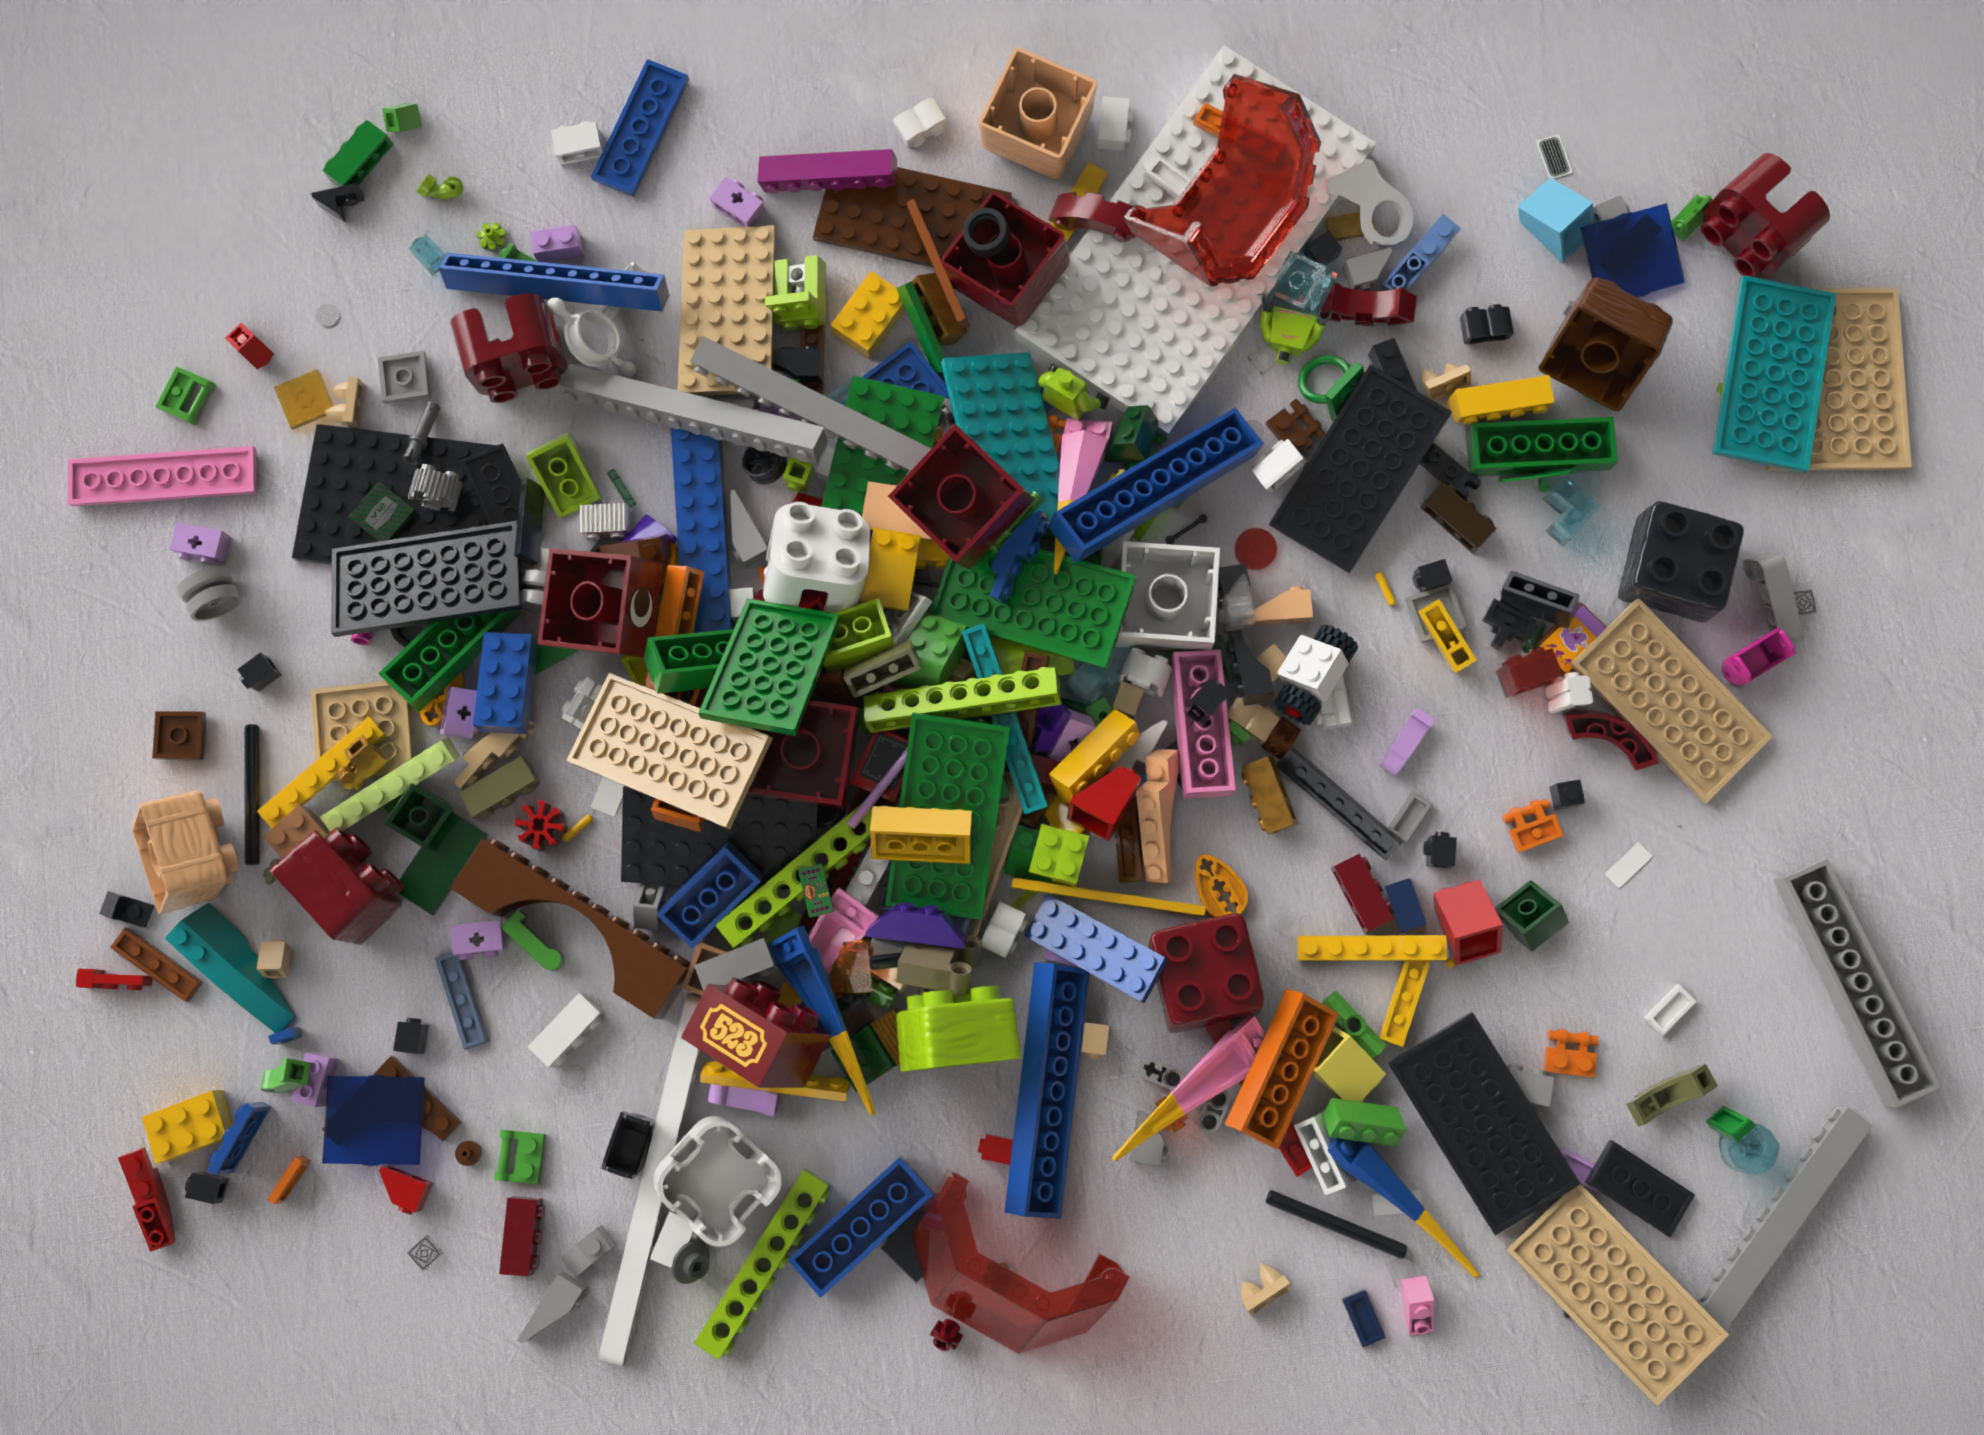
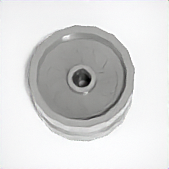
[177,566,242,621]
[521,570,546,614]

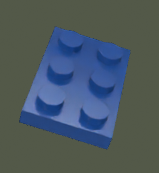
[207,1102,272,1175]

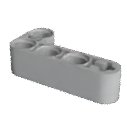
[1743,552,1804,644]
[1138,1058,1230,1134]

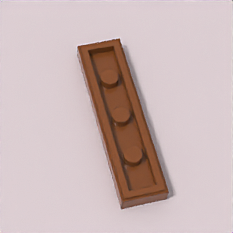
[110,927,203,1002]

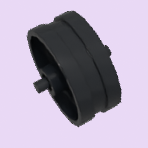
[742,447,787,485]

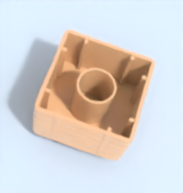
[979,48,1097,179]
[132,791,239,915]

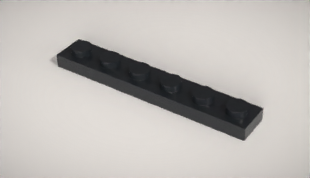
[1276,746,1403,861]

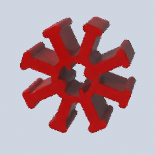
[514,800,568,851]

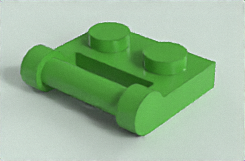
[155,366,216,426]
[494,1130,546,1184]

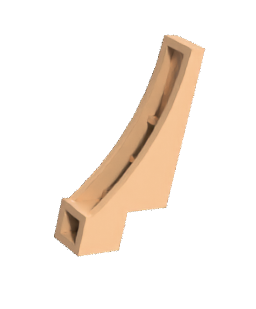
[1136,749,1180,883]

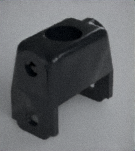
[601,1111,655,1179]

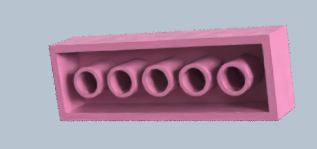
[1169,650,1236,799]

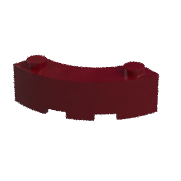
[1048,192,1145,242]
[1315,282,1417,326]
[1562,710,1659,771]

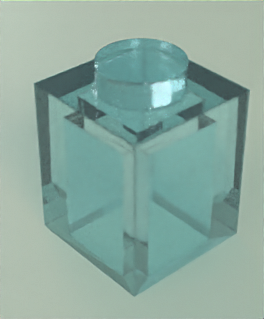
[408,234,445,276]

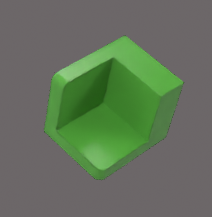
[382,103,422,132]

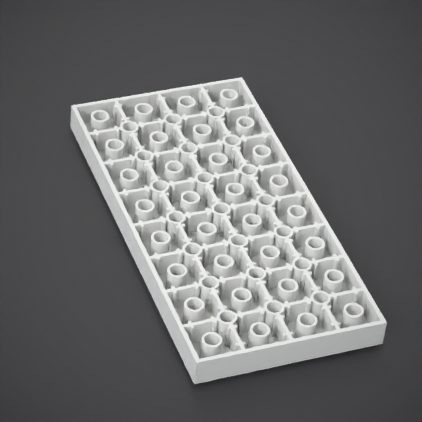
[1015,45,1376,442]

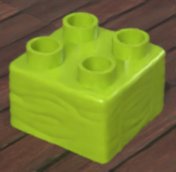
[896,985,1022,1072]

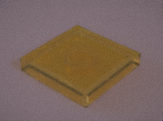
[274,369,333,430]

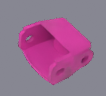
[1721,627,1796,686]

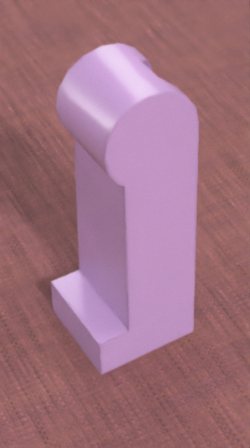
[1380,707,1436,776]
[708,1084,780,1117]

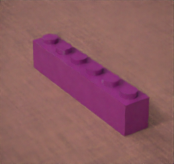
[757,149,898,194]

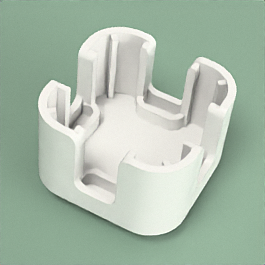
[763,502,870,613]
[653,1116,781,1247]

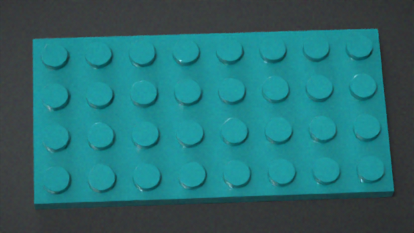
[1712,275,1836,473]
[941,352,1060,522]

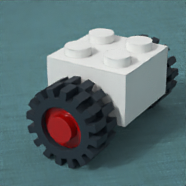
[1274,624,1358,725]

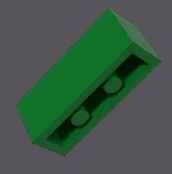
[322,119,394,187]

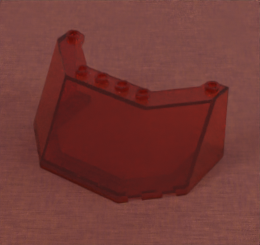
[1124,74,1321,287]
[911,1168,1130,1354]

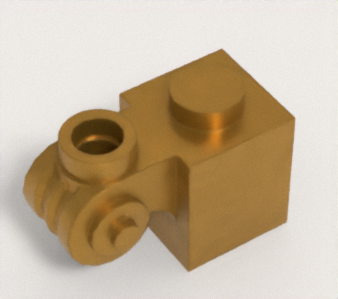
[337,735,387,790]

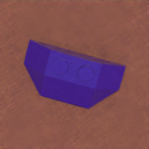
[865,902,966,949]

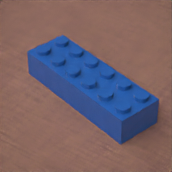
[788,1155,934,1298]

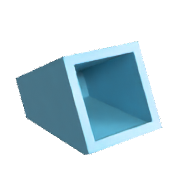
[1518,178,1595,263]

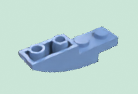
[1382,214,1461,290]

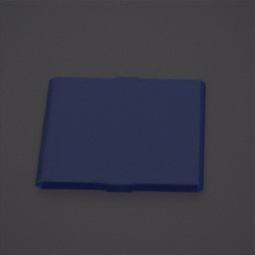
[1580,203,1685,297]
[322,1074,425,1167]

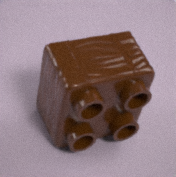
[1538,277,1673,412]

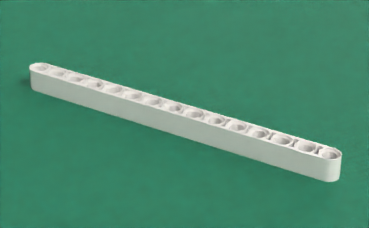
[599,994,702,1366]

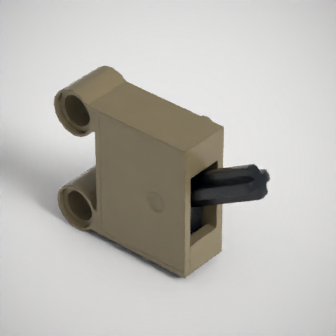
[869,936,982,996]

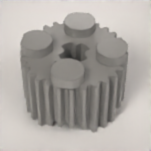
[408,464,463,512]

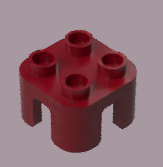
[1701,153,1830,278]
[450,293,568,403]

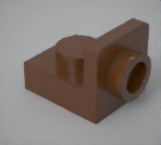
[1261,716,1302,759]

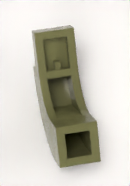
[1626,1064,1718,1127]

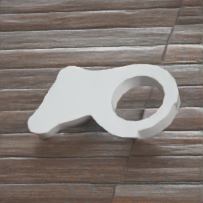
[1324,158,1413,245]

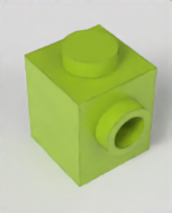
[783,457,816,493]

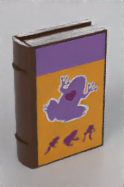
[1532,602,1607,677]

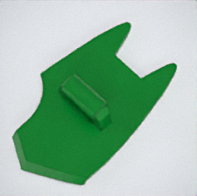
[1499,466,1579,493]

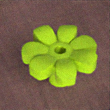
[477,222,506,251]

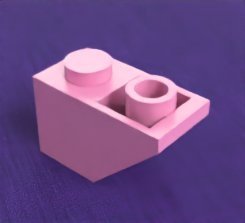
[1401,1276,1434,1336]

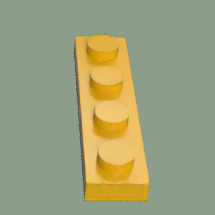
[1379,961,1431,1047]

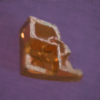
[828,940,872,993]

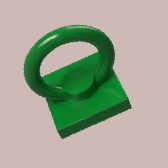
[1298,355,1364,421]

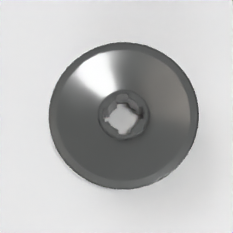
[672,1241,710,1284]

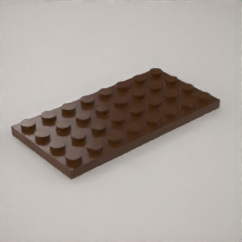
[813,167,1012,268]

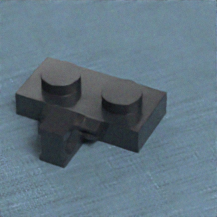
[1482,598,1537,650]

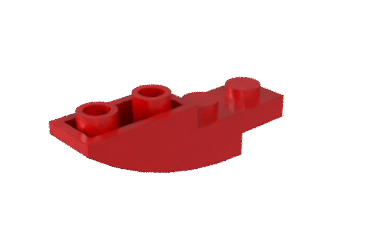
[118,1147,175,1252]

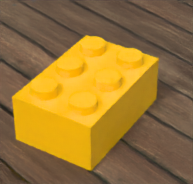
[830,271,906,360]
[142,1090,234,1164]

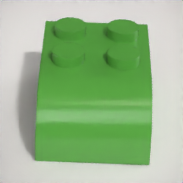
[895,612,967,689]

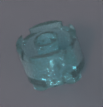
[1718,1123,1780,1174]

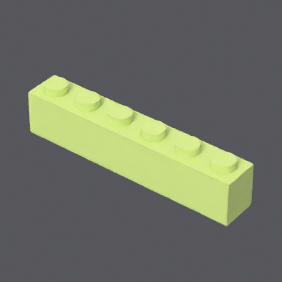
[320,737,461,832]

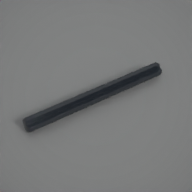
[244,724,260,865]
[1265,1190,1407,1259]

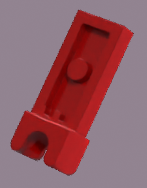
[76,968,153,990]

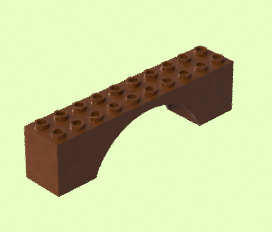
[450,838,691,1020]

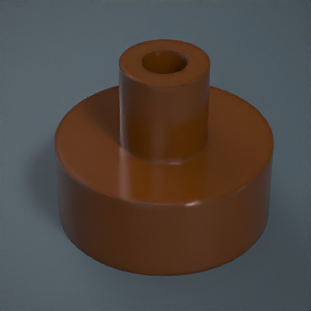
[455,1140,482,1166]

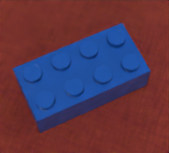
[473,632,538,734]
[657,841,763,948]

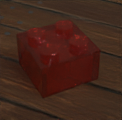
[1496,647,1563,698]

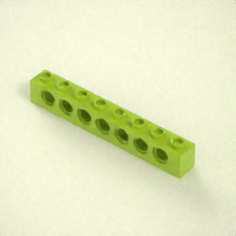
[864,667,1061,733]
[715,804,873,949]
[694,1169,831,1360]

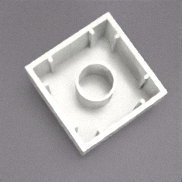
[1115,541,1220,652]

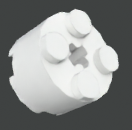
[1118,648,1172,697]

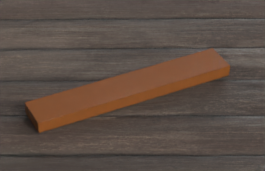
[906,199,970,329]

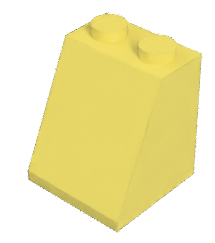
[1312,1026,1386,1102]

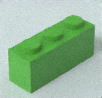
[1322,1098,1407,1146]

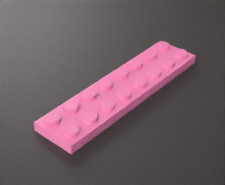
[68,446,257,507]

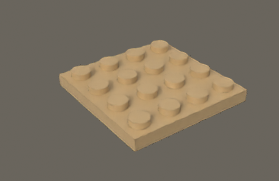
[311,681,414,783]

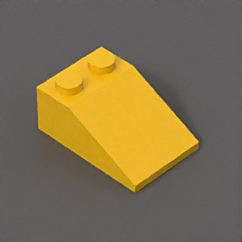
[860,527,921,612]

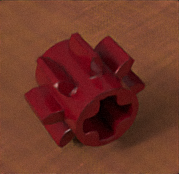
[930,1319,963,1351]

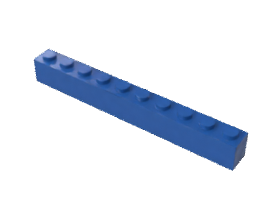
[439,253,670,312]

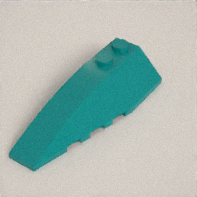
[164,903,296,1033]

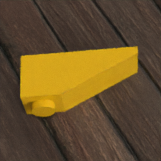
[1418,599,1477,673]

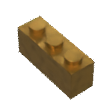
[912,273,968,346]
[1241,756,1299,834]

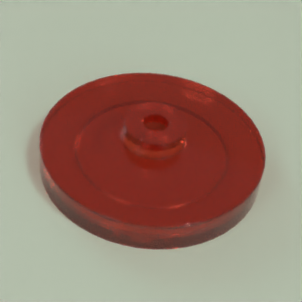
[1234,528,1277,570]

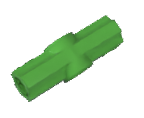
[1321,990,1386,1059]

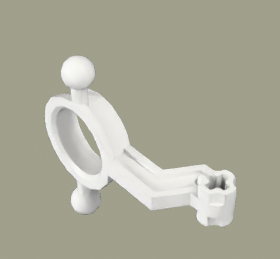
[546,261,647,378]

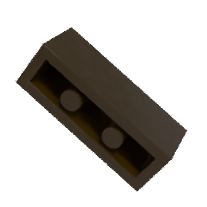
[1420,482,1497,554]

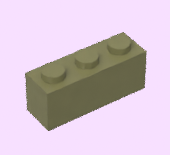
[844,639,921,698]
[458,756,540,820]

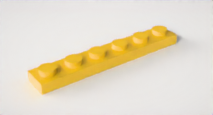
[257,716,386,829]
[1297,935,1447,961]
[700,1061,850,1102]

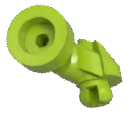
[416,173,463,200]

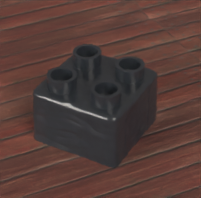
[1618,501,1744,623]

